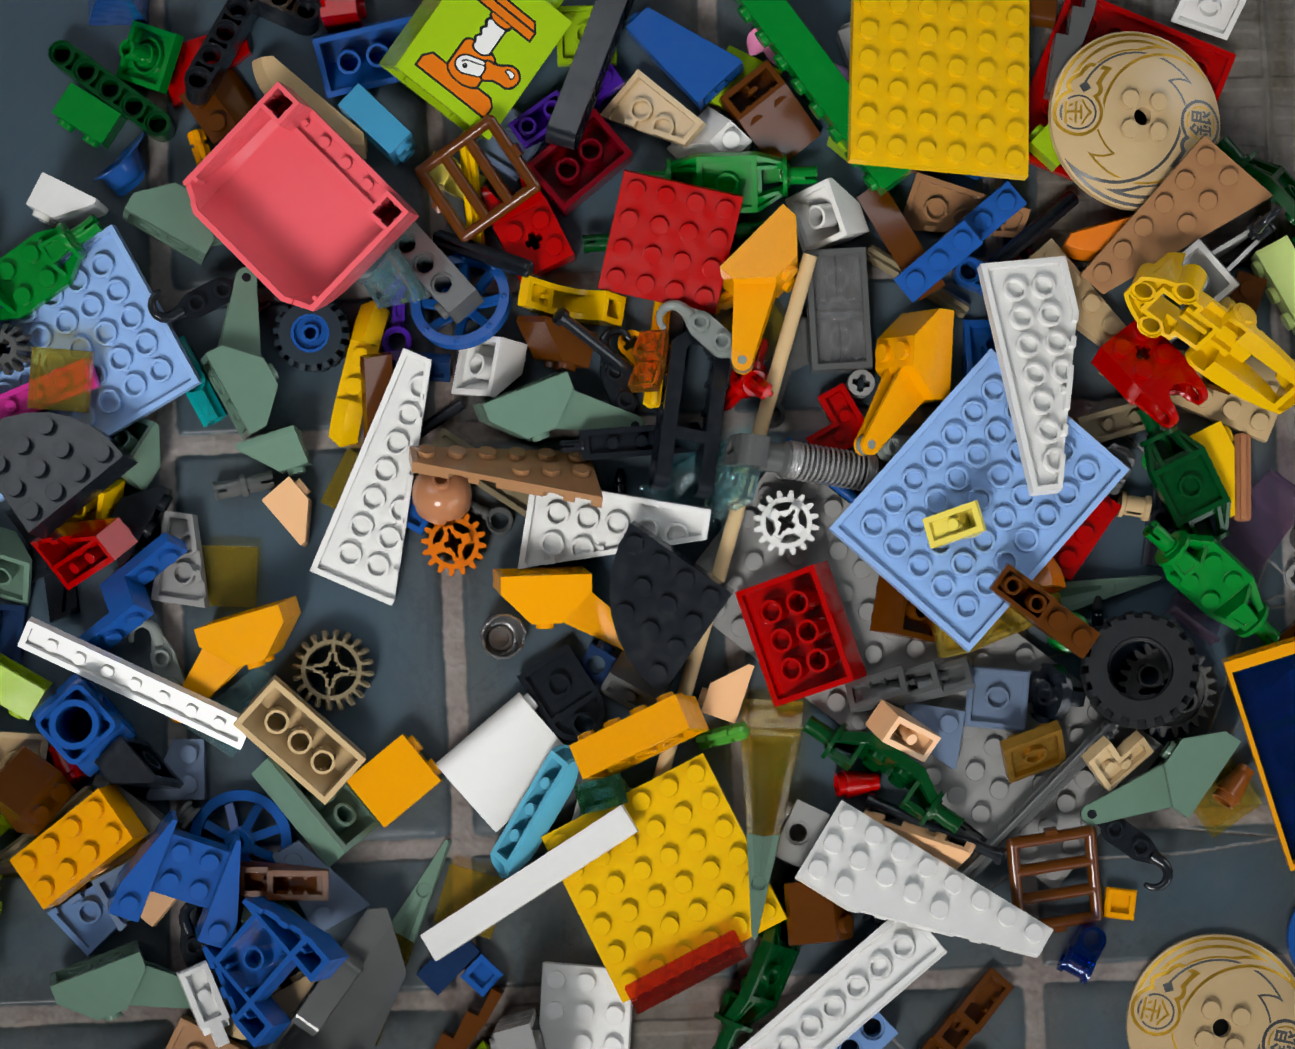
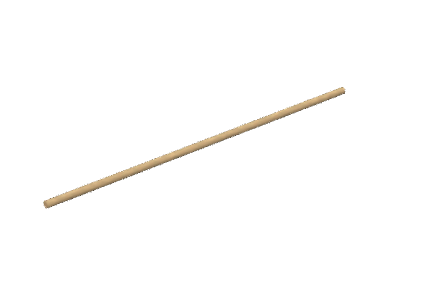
[652,253,818,779]

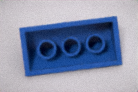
[312,13,414,98]

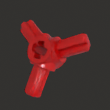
[724,338,774,411]

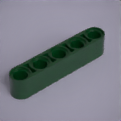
[48,40,176,142]

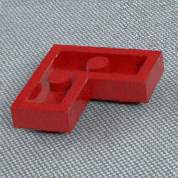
[805,383,864,453]

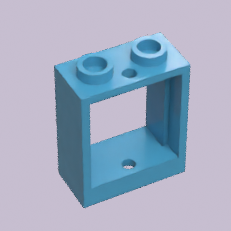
[338,83,416,166]

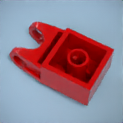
[480,173,575,284]
[1091,320,1208,428]

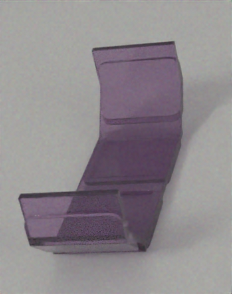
[1165,469,1295,645]

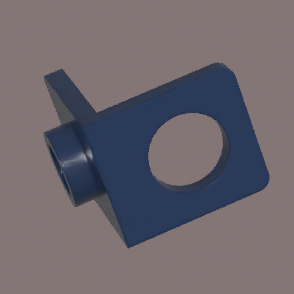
[580,640,619,684]

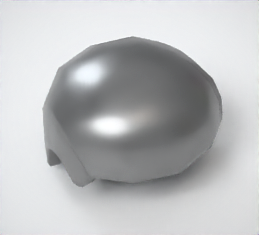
[479,614,527,660]

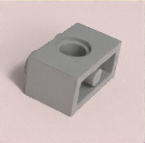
[772,798,830,868]

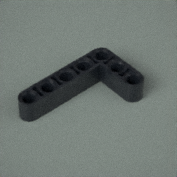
[184,0,320,105]

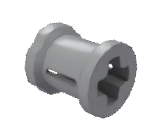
[846,370,875,399]

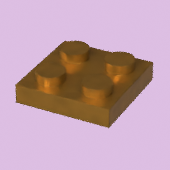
[999,720,1066,784]

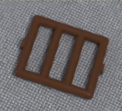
[414,114,541,242]
[1006,825,1103,933]

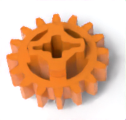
[421,514,487,577]

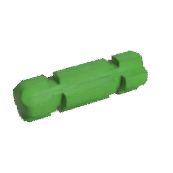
[696,721,750,750]

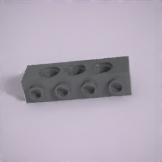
[385,221,484,324]

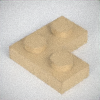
[1081,730,1154,792]

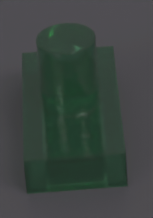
[574,773,628,815]

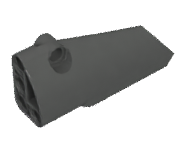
[272,907,407,1049]

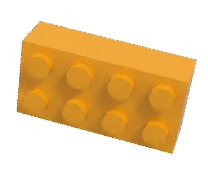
[569,691,709,780]
[9,784,149,910]

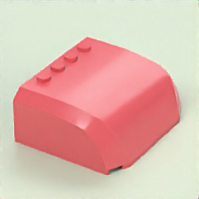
[183,82,419,312]

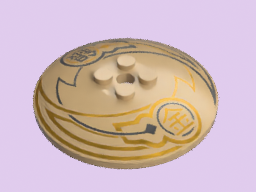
[1048,31,1220,211]
[1126,933,1295,1049]

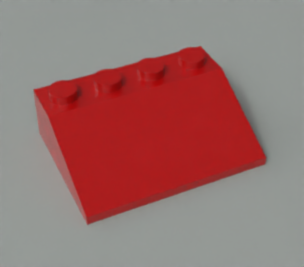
[735,560,868,707]

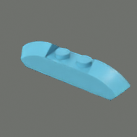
[490,745,579,879]

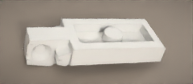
[176,960,230,1048]

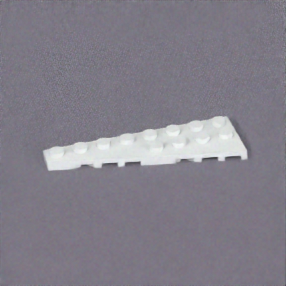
[310,348,432,606]

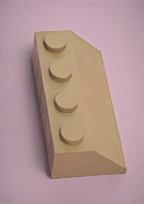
[233,675,366,805]

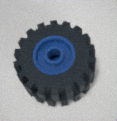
[273,302,352,373]

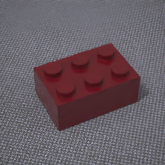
[527,108,633,217]

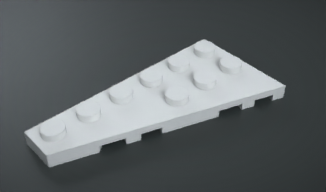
[518,490,712,569]

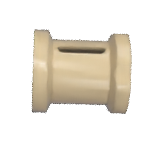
[1116,490,1152,521]

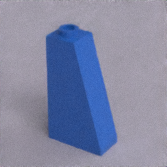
[88,0,149,26]
[626,7,744,111]

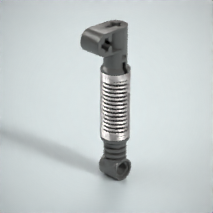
[724,433,888,491]

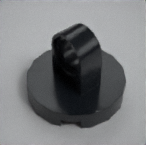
[1028,663,1086,723]

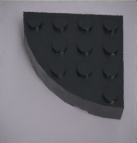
[0,412,138,539]
[609,520,734,694]

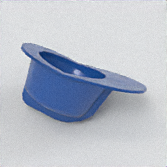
[92,131,146,196]

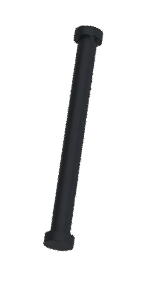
[552,307,646,389]
[865,791,1007,866]

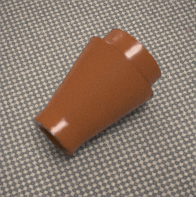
[1212,763,1254,809]

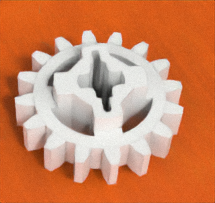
[753,490,819,556]

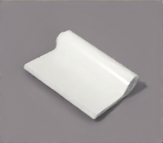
[436,692,564,832]

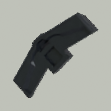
[5,509,80,623]

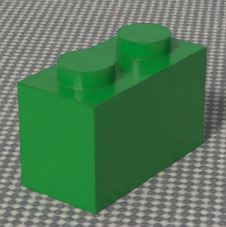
[52,82,127,150]

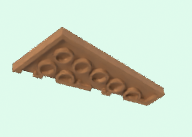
[1080,135,1274,294]
[409,444,603,508]

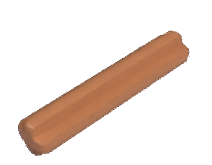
[1233,433,1251,522]

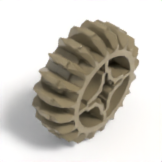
[292,629,374,711]

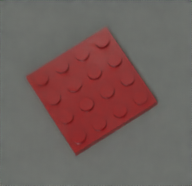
[598,169,743,314]

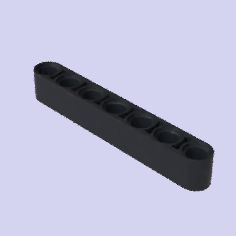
[545,0,634,150]

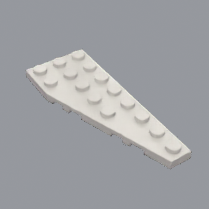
[977,256,1079,496]
[795,800,1054,958]
[539,961,633,1049]

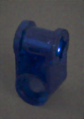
[1056,923,1107,984]

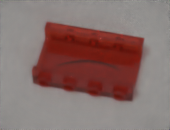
[625,930,748,1014]

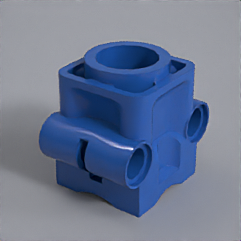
[31,673,137,777]

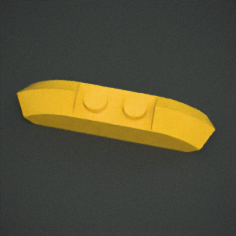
[328,299,390,447]

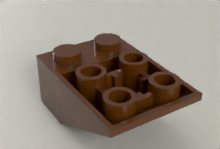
[719,60,821,162]

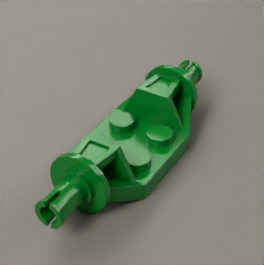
[637,151,817,213]
[0,214,104,321]
[1143,520,1281,645]

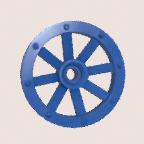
[411,254,512,350]
[190,790,293,863]

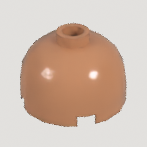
[412,474,472,525]

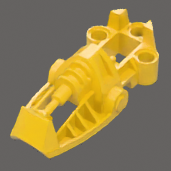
[1123,252,1295,414]

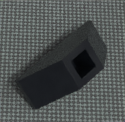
[110,485,173,567]

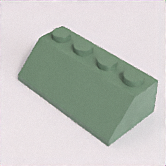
[252,757,381,868]

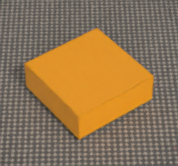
[1103,886,1137,921]

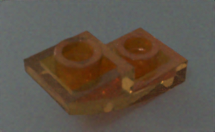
[628,329,669,393]

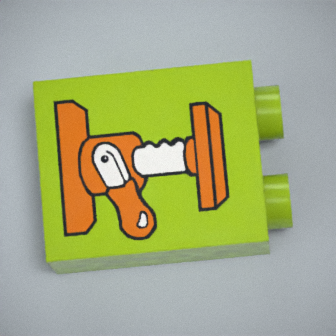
[379,0,572,140]

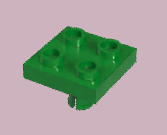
[116,20,184,94]

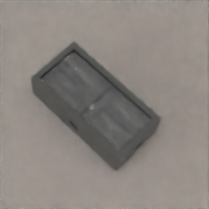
[805,247,873,375]

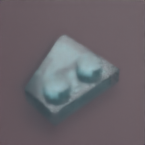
[364,249,428,308]

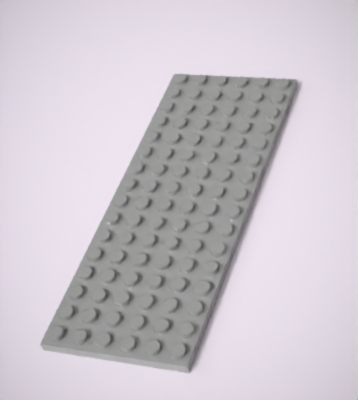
[696,472,1164,888]

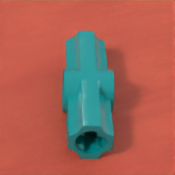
[178,336,228,428]

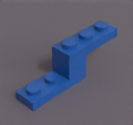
[893,180,1027,302]
[78,532,188,651]

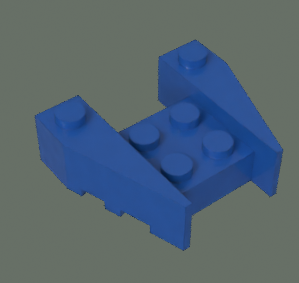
[107,810,241,949]
[202,896,349,1048]

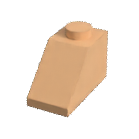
[262,476,312,547]
[697,664,754,723]
[865,699,941,763]

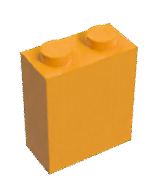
[347,734,443,828]

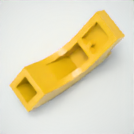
[517,276,627,327]

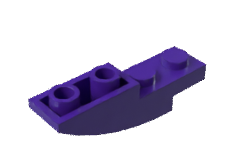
[508,63,625,149]

